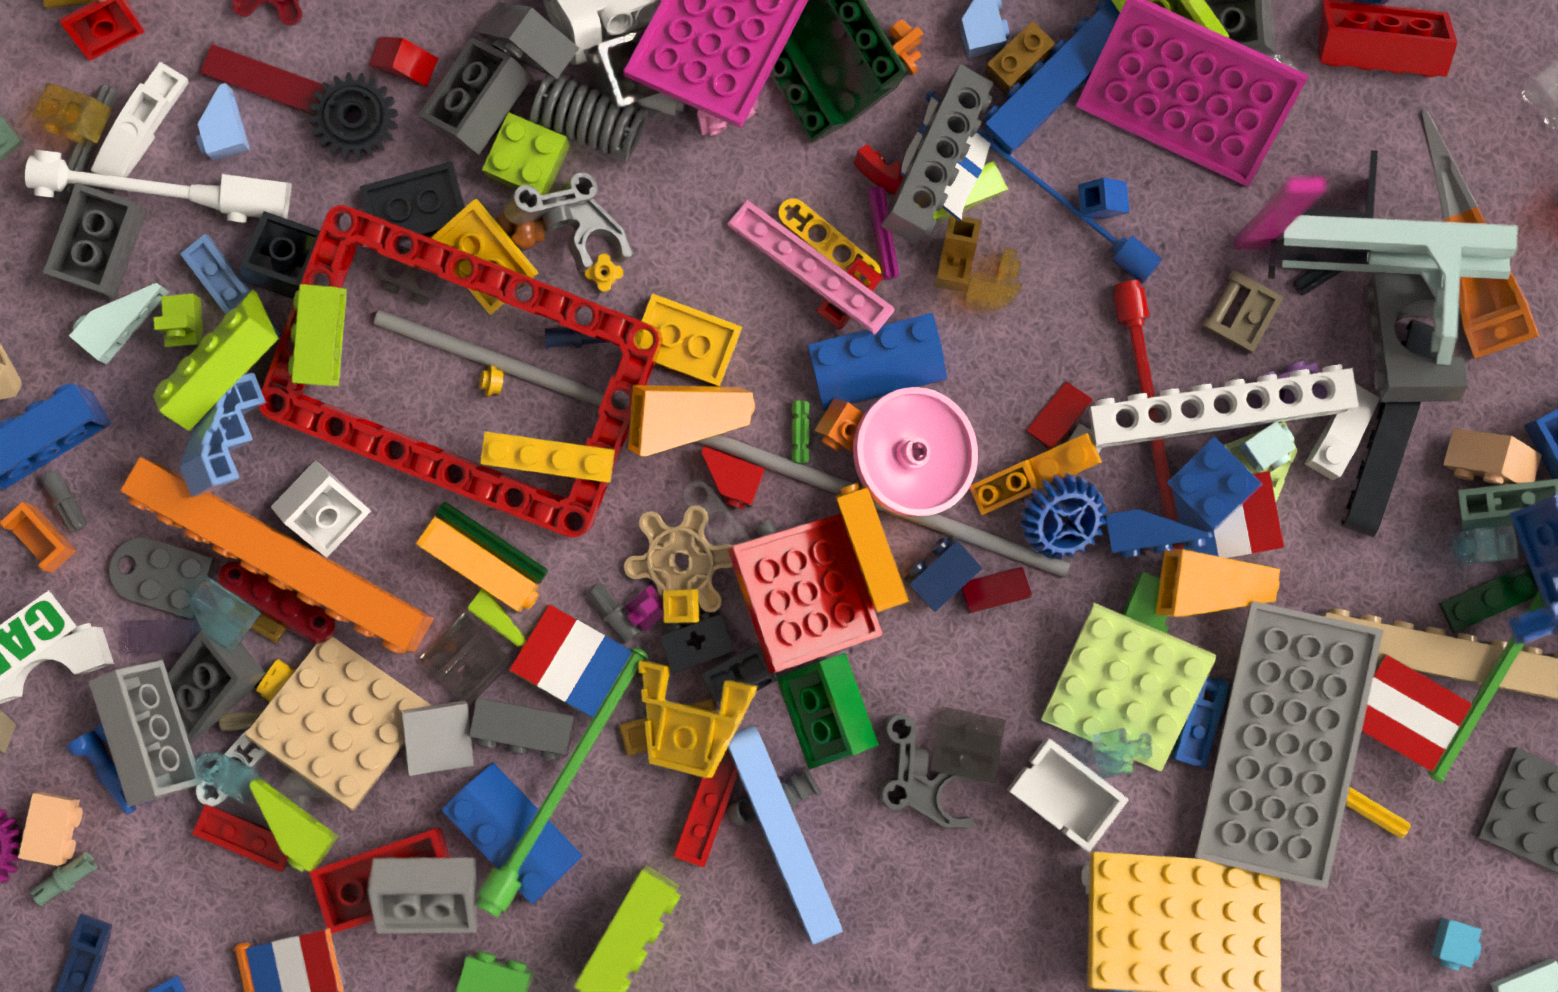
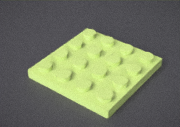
[1041,603,1216,772]

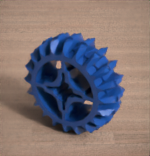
[1019,473,1107,560]

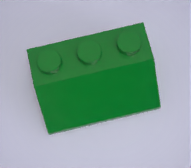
[777,653,879,770]

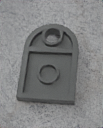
[109,538,215,620]

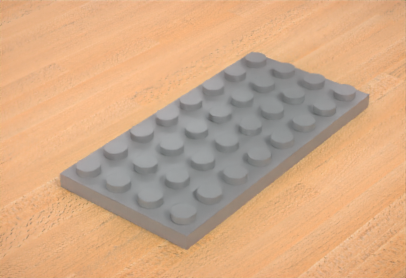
[1195,601,1383,889]

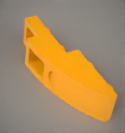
[969,433,1102,515]

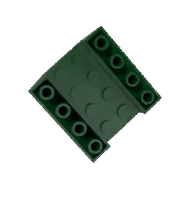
[770,0,907,143]

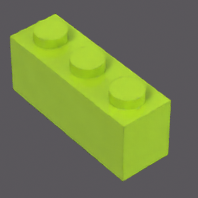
[288,284,347,386]

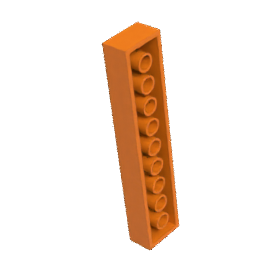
[120,457,434,654]

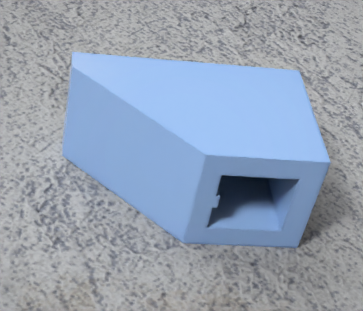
[960,0,1010,58]

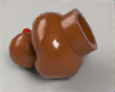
[495,213,545,250]

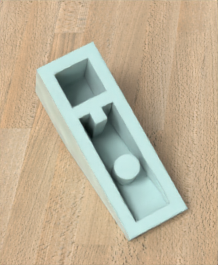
[69,283,169,364]

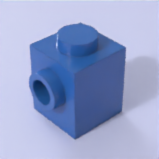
[1078,177,1130,219]

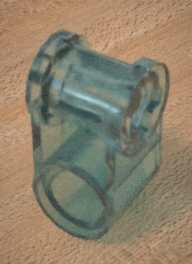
[195,752,263,804]

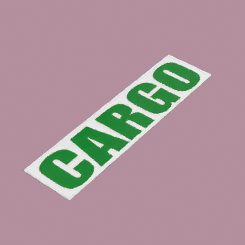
[0,590,77,682]

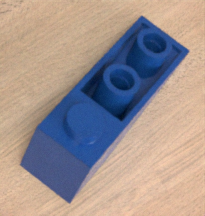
[1106,509,1213,558]

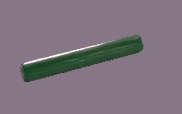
[436,502,548,583]

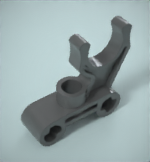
[503,172,633,272]
[877,714,977,829]

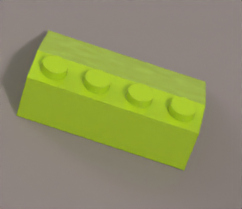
[153,289,278,431]

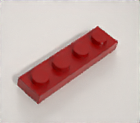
[673,749,738,868]

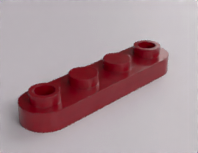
[218,561,335,644]

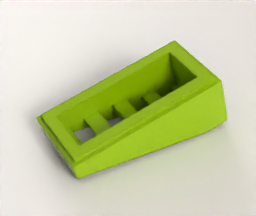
[468,588,527,647]

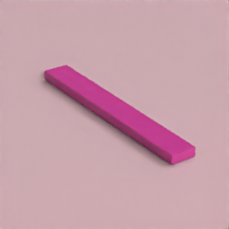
[1234,177,1325,250]

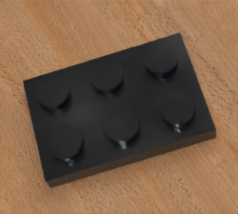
[360,161,465,243]

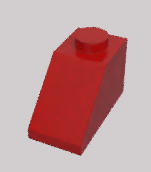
[702,446,765,510]

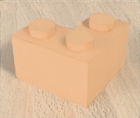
[1443,428,1542,485]

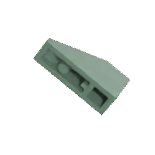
[1458,479,1558,533]

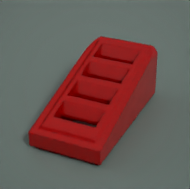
[816,257,884,330]

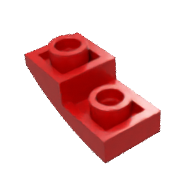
[853,143,903,195]

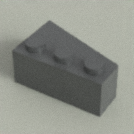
[476,2,579,79]

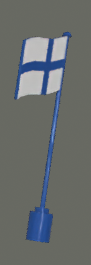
[900,90,1163,284]

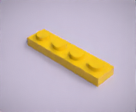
[480,431,615,482]

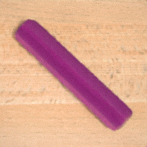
[867,186,899,280]

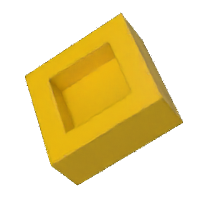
[663,589,699,623]

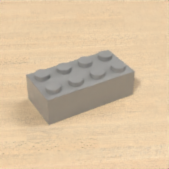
[89,660,202,807]

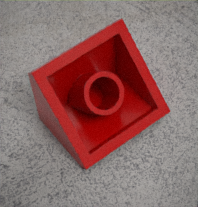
[59,0,145,62]

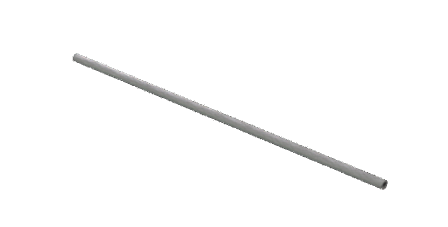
[374,310,1070,578]

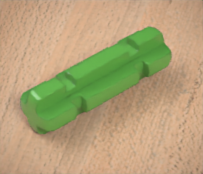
[792,401,809,464]

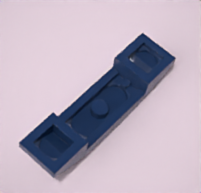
[55,913,112,992]

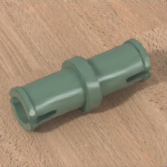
[30,852,97,906]

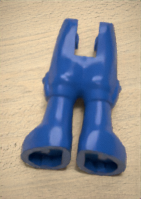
[66,723,150,815]

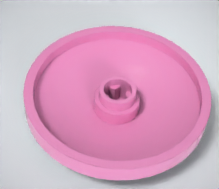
[853,387,978,517]

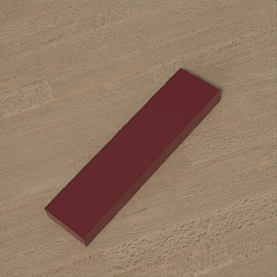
[200,44,326,116]

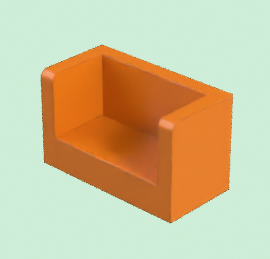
[0,501,77,573]

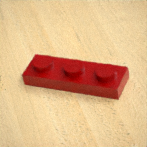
[192,804,289,872]

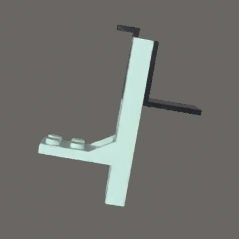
[1268,150,1518,365]

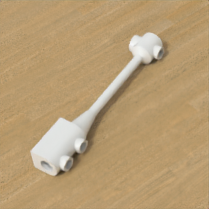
[25,150,292,223]

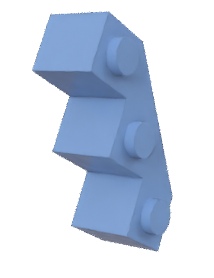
[179,373,266,497]

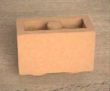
[18,792,83,866]

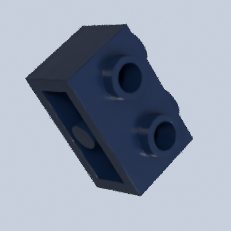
[904,535,983,612]

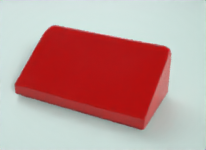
[1026,381,1093,450]

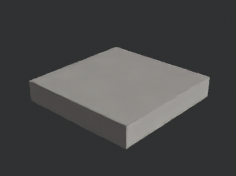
[401,701,474,776]

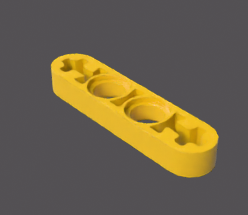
[779,198,881,286]

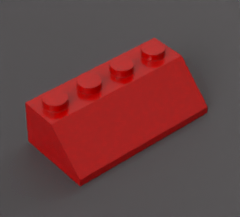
[1318,0,1458,78]

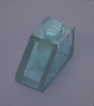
[188,576,261,653]

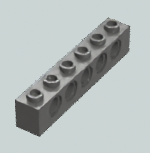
[881,64,993,245]

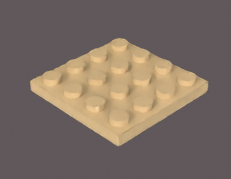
[245,636,432,812]

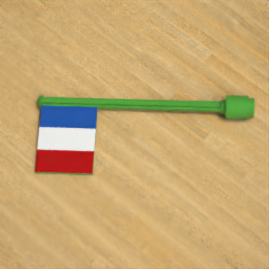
[475,604,648,918]

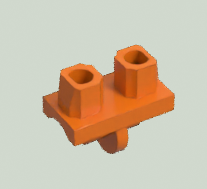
[888,19,924,76]

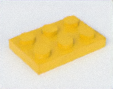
[431,199,539,315]
[637,293,742,387]

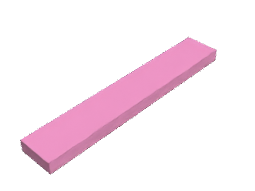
[727,200,895,335]

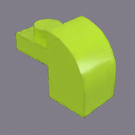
[154,294,203,348]

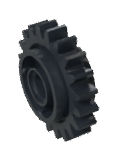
[309,72,399,162]

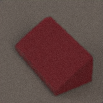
[962,567,1032,614]

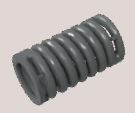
[530,74,648,163]

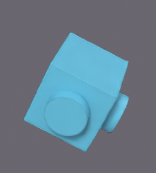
[1431,917,1482,971]

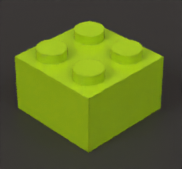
[482,112,570,195]

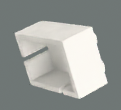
[1006,738,1129,852]

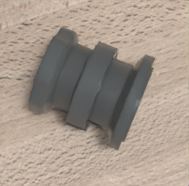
[780,766,821,809]

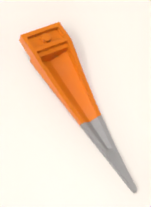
[1422,110,1540,359]

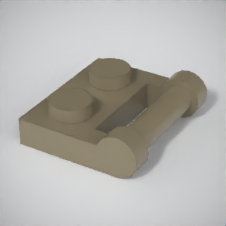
[1201,271,1284,354]

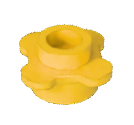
[585,254,623,292]

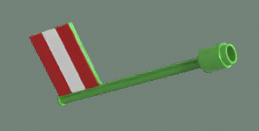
[1362,591,1546,782]

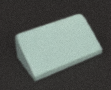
[1490,959,1558,992]

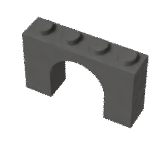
[1363,272,1468,402]

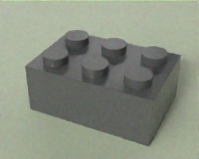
[418,37,533,155]
[43,183,147,300]

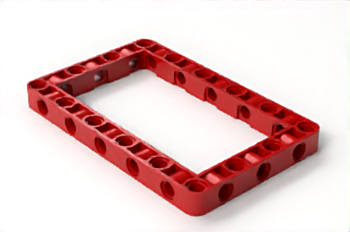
[258,205,663,538]

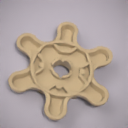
[624,505,733,612]

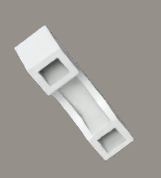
[0,623,114,704]

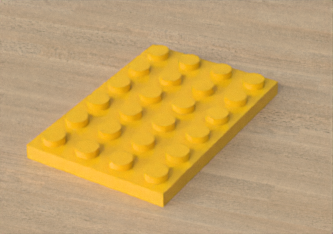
[1088,852,1281,992]

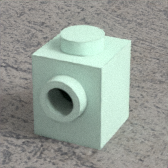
[1239,421,1296,473]

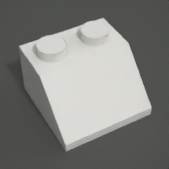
[271,460,371,558]

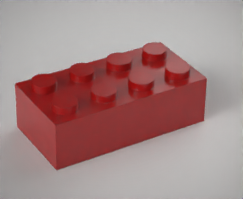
[309,827,451,934]

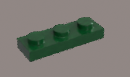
[1439,564,1539,633]

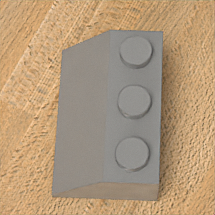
[368,857,477,933]

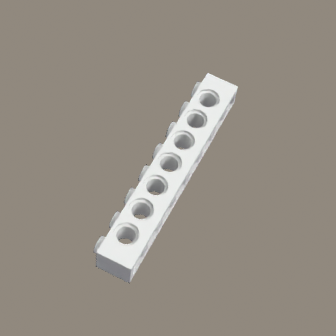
[1089,365,1359,449]

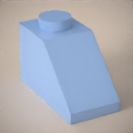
[196,83,250,161]

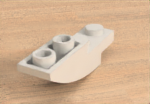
[91,62,189,178]

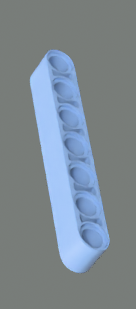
[727,724,843,945]

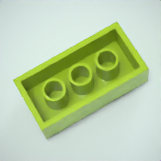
[574,865,681,992]

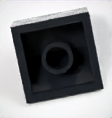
[240,211,320,299]

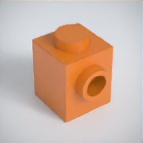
[814,398,864,452]

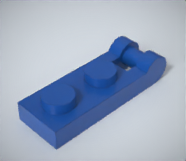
[1171,676,1229,768]

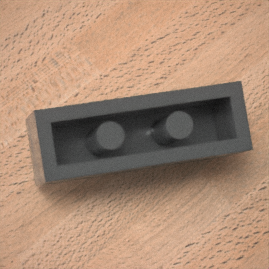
[469,698,576,760]

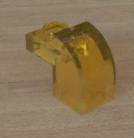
[963,247,1022,313]

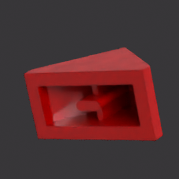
[368,36,439,87]

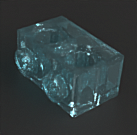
[1453,526,1518,565]

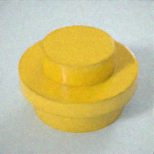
[479,365,503,397]

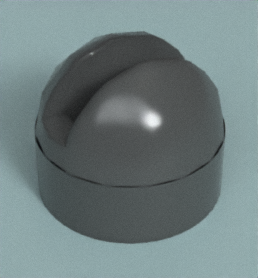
[727,798,755,826]

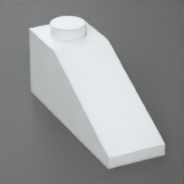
[1304,384,1380,480]

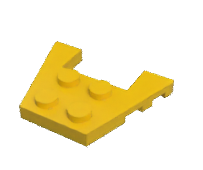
[638,661,757,778]

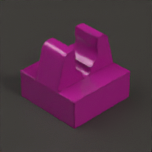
[625,585,664,632]

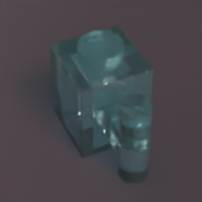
[1093,728,1152,779]

